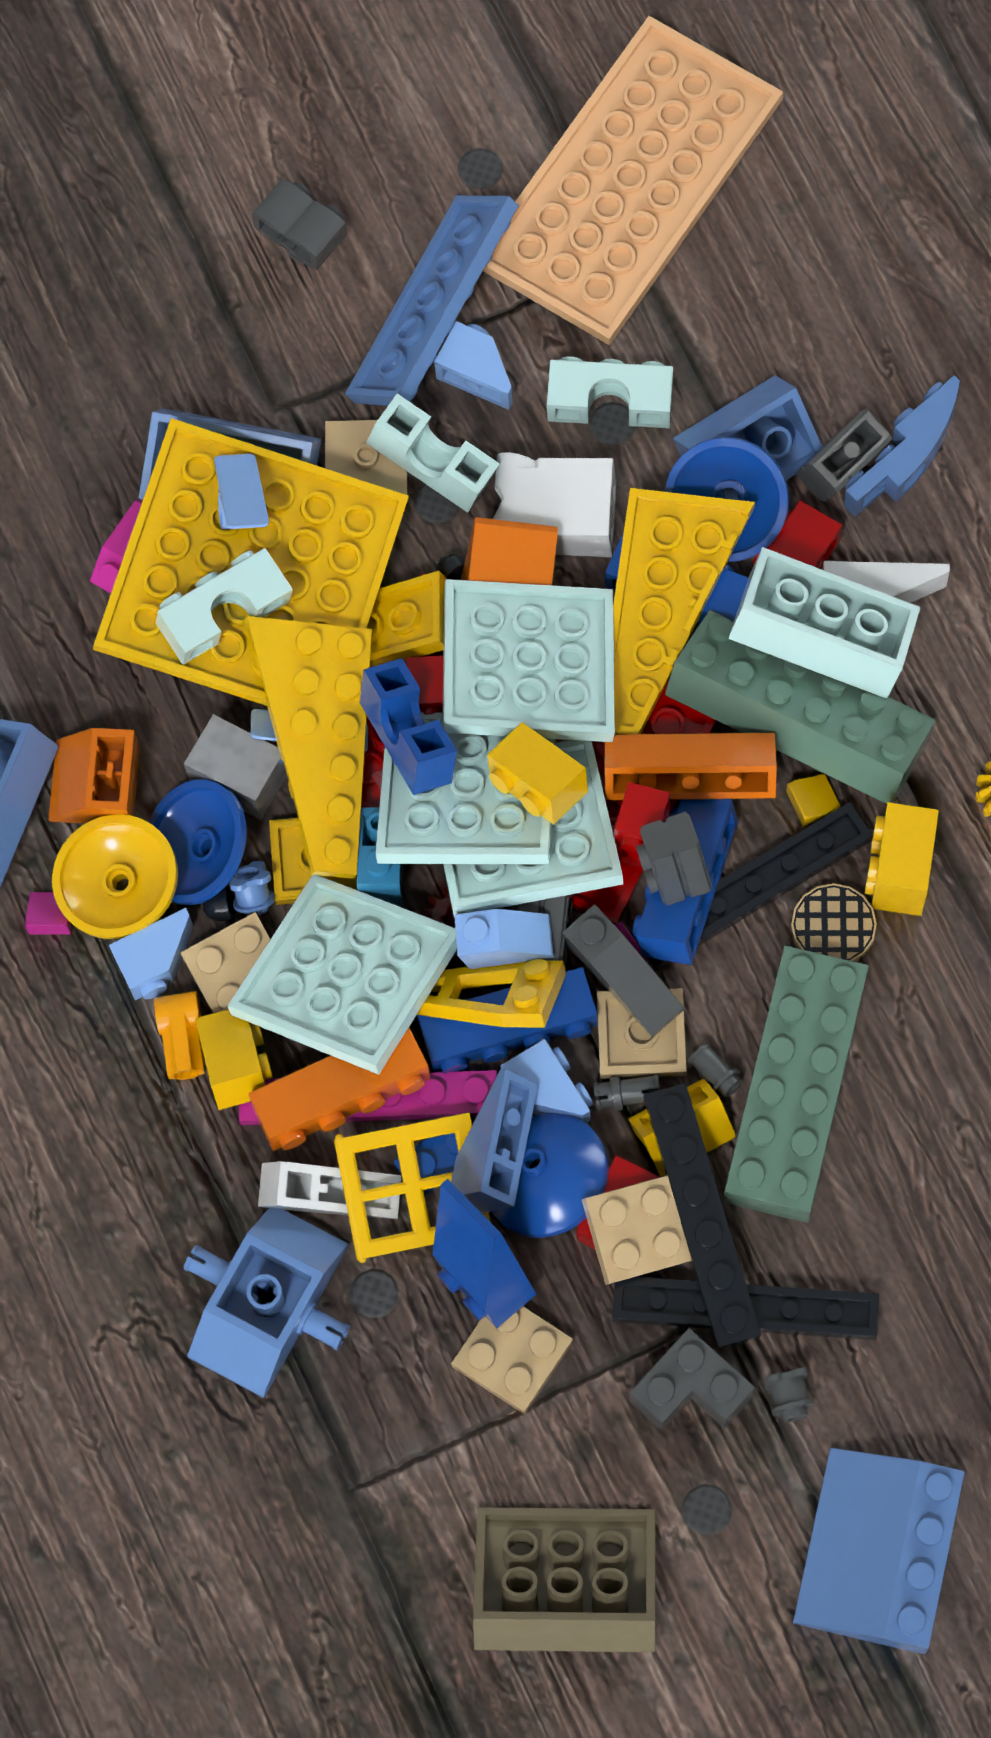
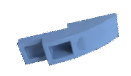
[844,375,960,517]

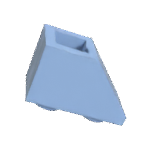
[500,1039,593,1123]

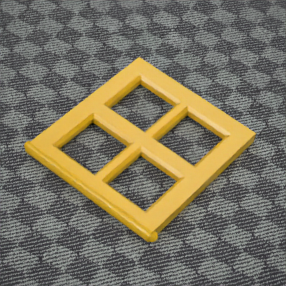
[334,1112,490,1263]

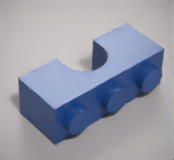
[359,658,457,795]

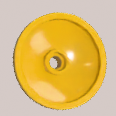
[52,814,178,939]

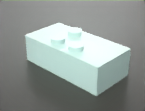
[728,547,920,699]

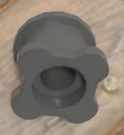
[763,1368,815,1422]

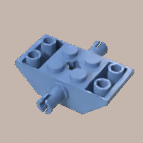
[184,1208,350,1398]

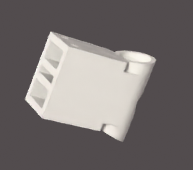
[493,452,617,557]

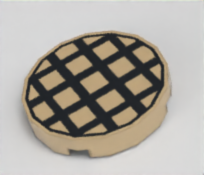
[791,883,877,962]

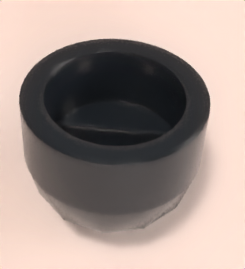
[436,554,465,580]
[203,886,237,922]

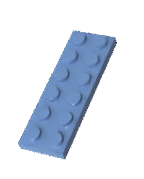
[345,195,519,406]

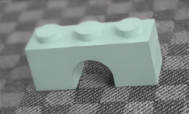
[547,357,673,428]
[366,394,500,513]
[156,548,293,665]

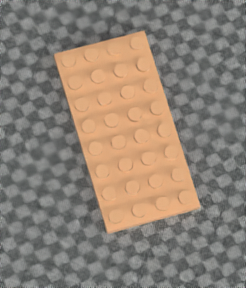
[483,16,783,346]

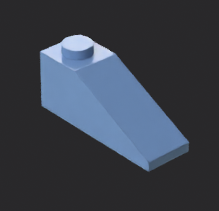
[451,1069,538,1213]

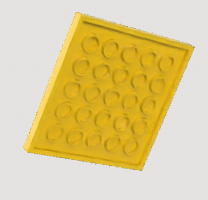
[93,418,409,706]

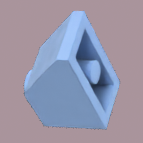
[434,321,513,410]
[109,908,194,1000]
[454,909,554,969]

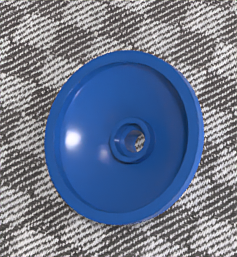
[664,437,789,562]
[149,779,247,905]
[491,1113,609,1238]

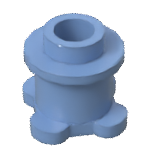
[229,861,275,916]

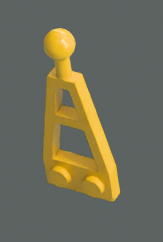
[417,959,566,1028]

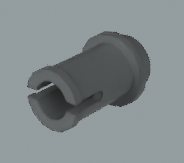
[688,1043,743,1098]

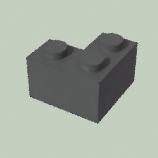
[629,1328,755,1431]

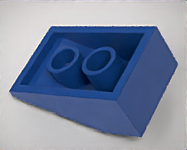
[433,1179,536,1328]

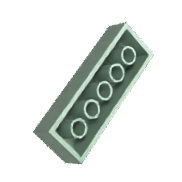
[665,610,936,804]
[723,945,869,1223]

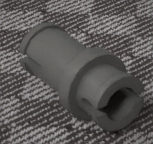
[594,1074,660,1111]

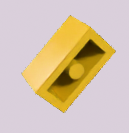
[487,722,588,825]
[195,1009,273,1110]

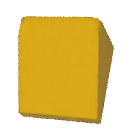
[786,774,841,828]

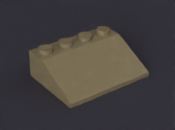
[473,1507,655,1652]

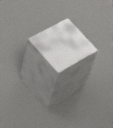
[184,714,287,820]

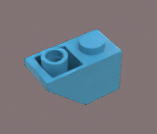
[357,807,403,906]

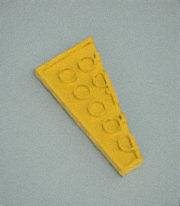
[613,488,755,735]
[244,616,372,879]

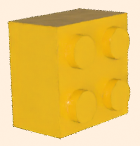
[865,802,939,916]

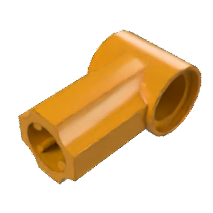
[154,991,205,1080]

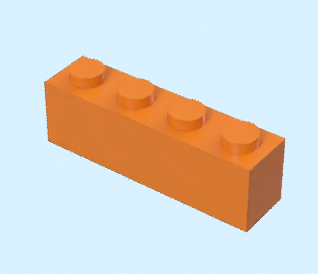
[605,733,777,800]
[248,1028,430,1151]

